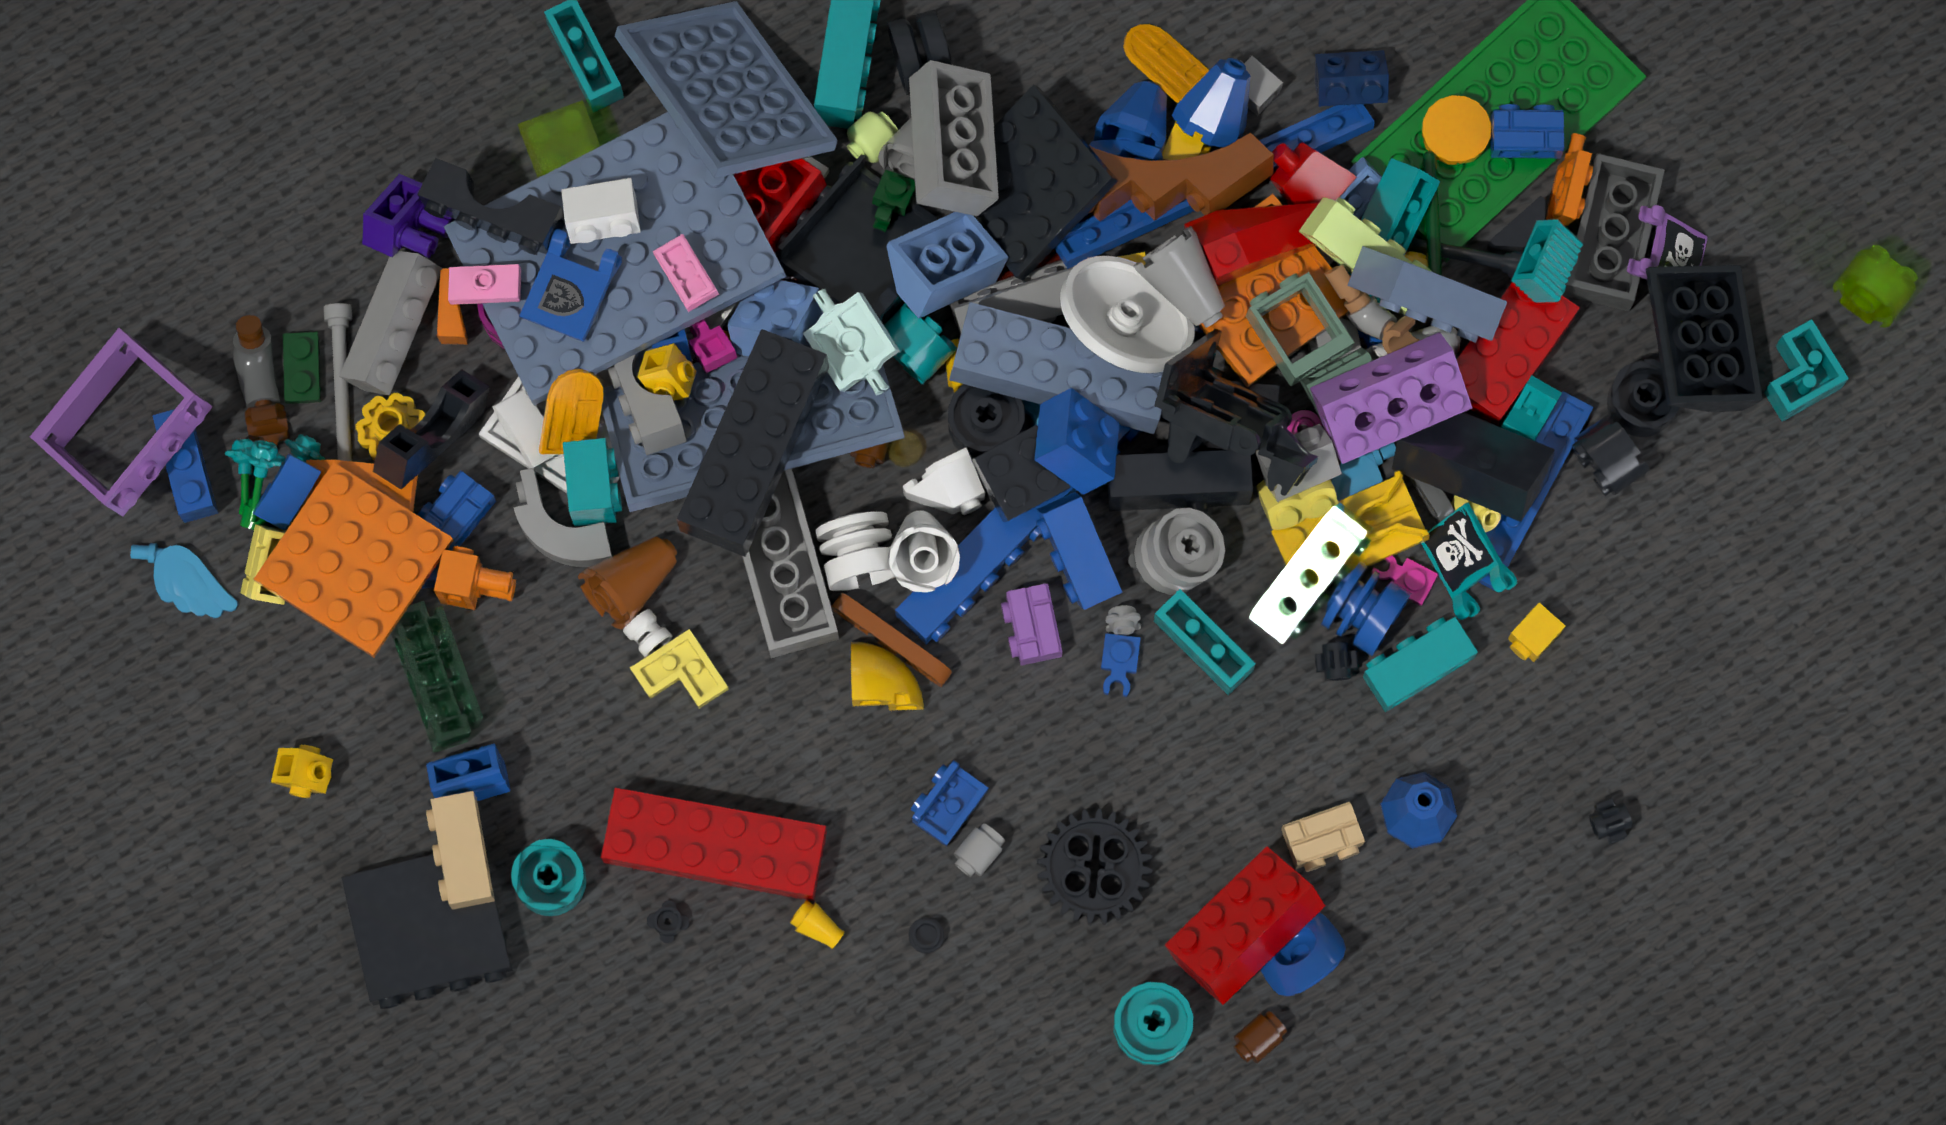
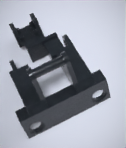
[1154,329,1318,496]

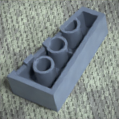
[1347,246,1507,342]

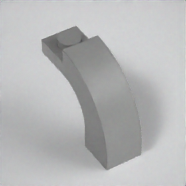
[513,468,612,567]

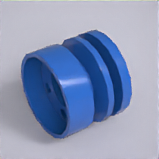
[1321,562,1412,656]

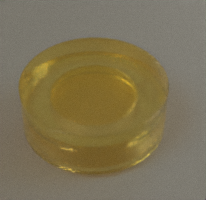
[887,431,922,467]

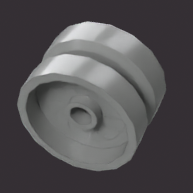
[1134,508,1225,595]

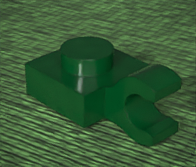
[872,170,916,232]

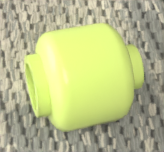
[847,112,898,163]

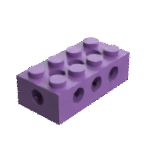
[1310,332,1472,464]

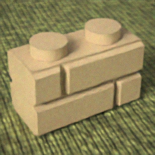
[1281,802,1365,872]

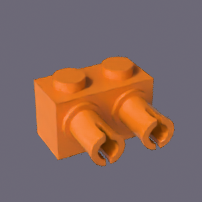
[434,546,516,610]

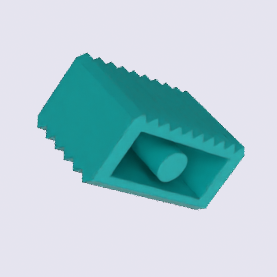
[1511,219,1583,303]

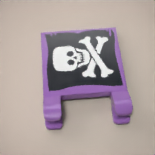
[1627,205,1708,279]

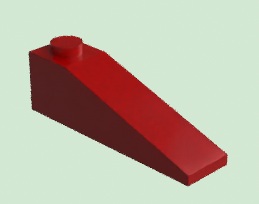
[1184,203,1319,286]

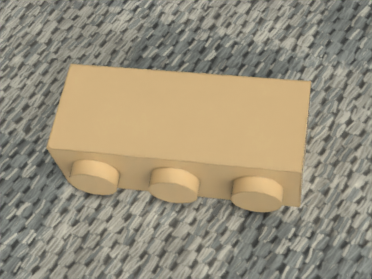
[426,791,495,910]

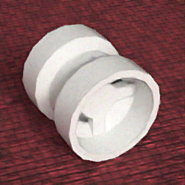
[623,609,672,658]

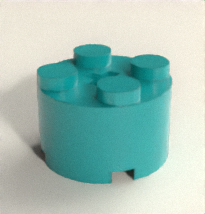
[884,303,957,384]
[511,839,587,916]

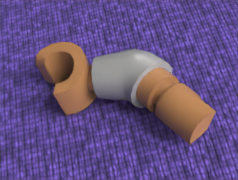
[1324,265,1420,354]

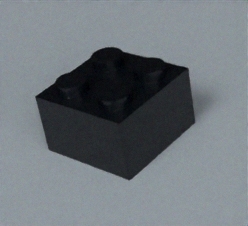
[972,425,1070,522]

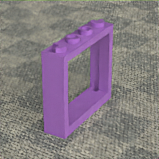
[30,328,213,516]

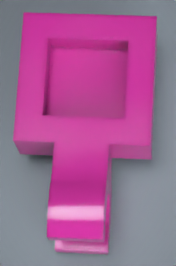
[689,319,737,373]

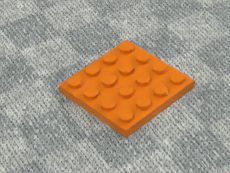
[1199,194,1348,387]
[254,462,453,658]

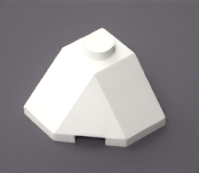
[903,448,985,515]

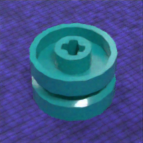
[1113,982,1193,1065]

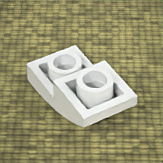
[492,390,557,468]

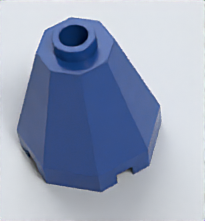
[1172,58,1251,147]
[1094,81,1167,152]
[1380,772,1457,849]

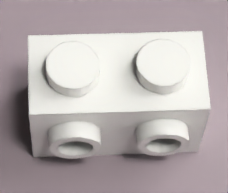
[561,178,640,244]

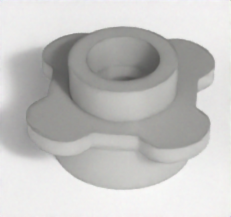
[1105,605,1141,636]

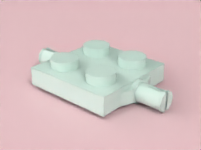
[803,289,900,395]

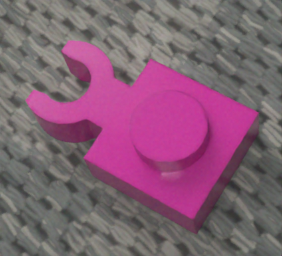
[1371,555,1438,606]

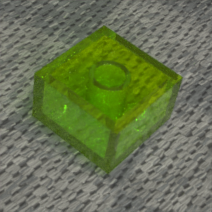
[517,100,600,178]

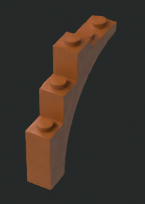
[1087,132,1274,222]

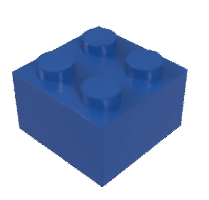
[1034,388,1119,495]

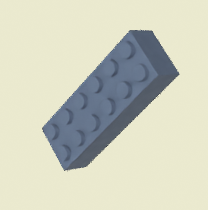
[949,302,1163,434]

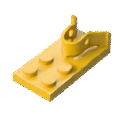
[1271,471,1429,596]

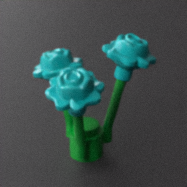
[225,434,325,530]

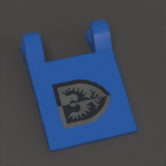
[519,229,622,342]

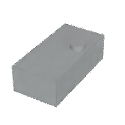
[909,60,999,216]

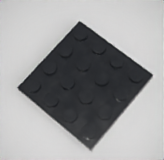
[974,84,1118,281]

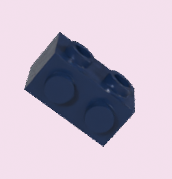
[1315,50,1389,107]

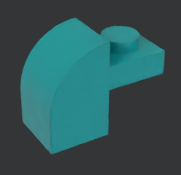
[1501,375,1562,441]

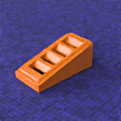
[437,268,468,345]

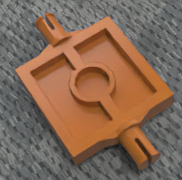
[1545,133,1593,226]

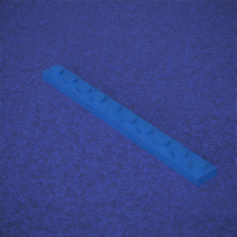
[1054,104,1374,269]

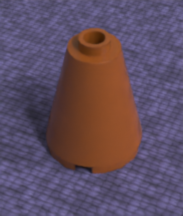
[578,536,677,630]

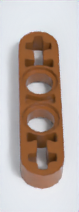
[831,593,952,687]

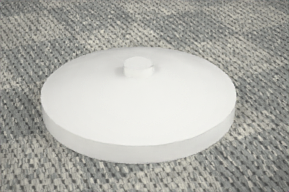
[1060,256,1194,373]

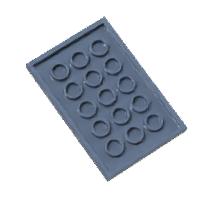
[615,1,838,178]

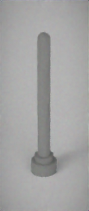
[324,303,352,461]

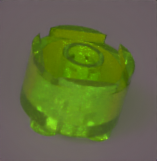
[1833,245,1918,328]

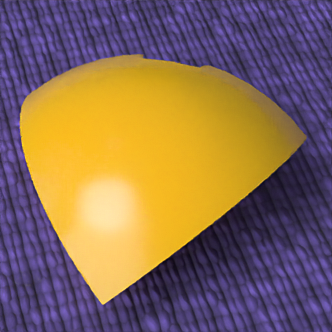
[851,642,924,711]

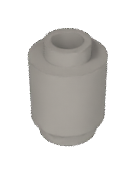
[953,823,1005,877]

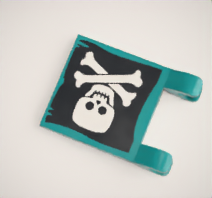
[1421,503,1517,620]

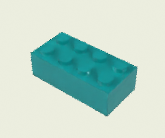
[814,0,881,129]

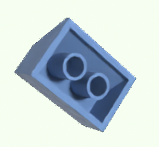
[886,212,1009,319]

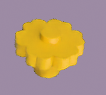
[356,393,425,461]

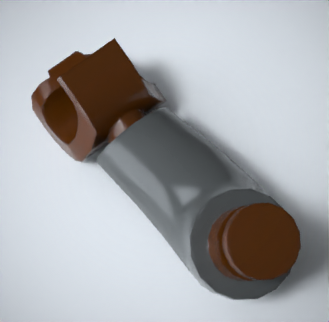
[233,315,290,445]

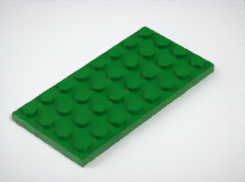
[1350,0,1646,263]

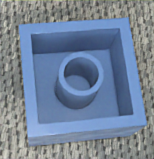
[727,280,823,357]

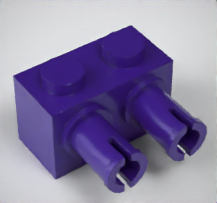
[362,174,456,258]

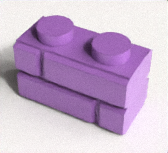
[1001,584,1062,666]

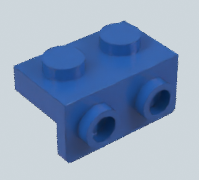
[910,760,989,847]

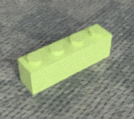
[1299,197,1432,315]

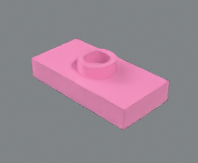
[652,234,719,312]
[448,264,521,305]

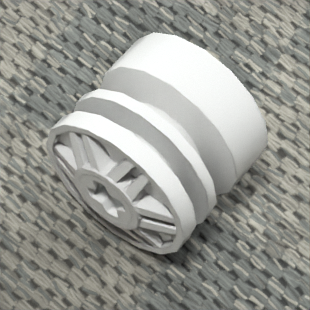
[816,512,895,591]

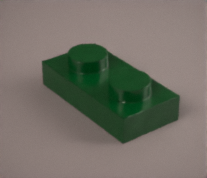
[283,332,321,404]

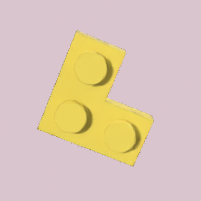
[630,629,729,709]

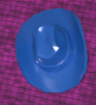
[1260,912,1346,996]

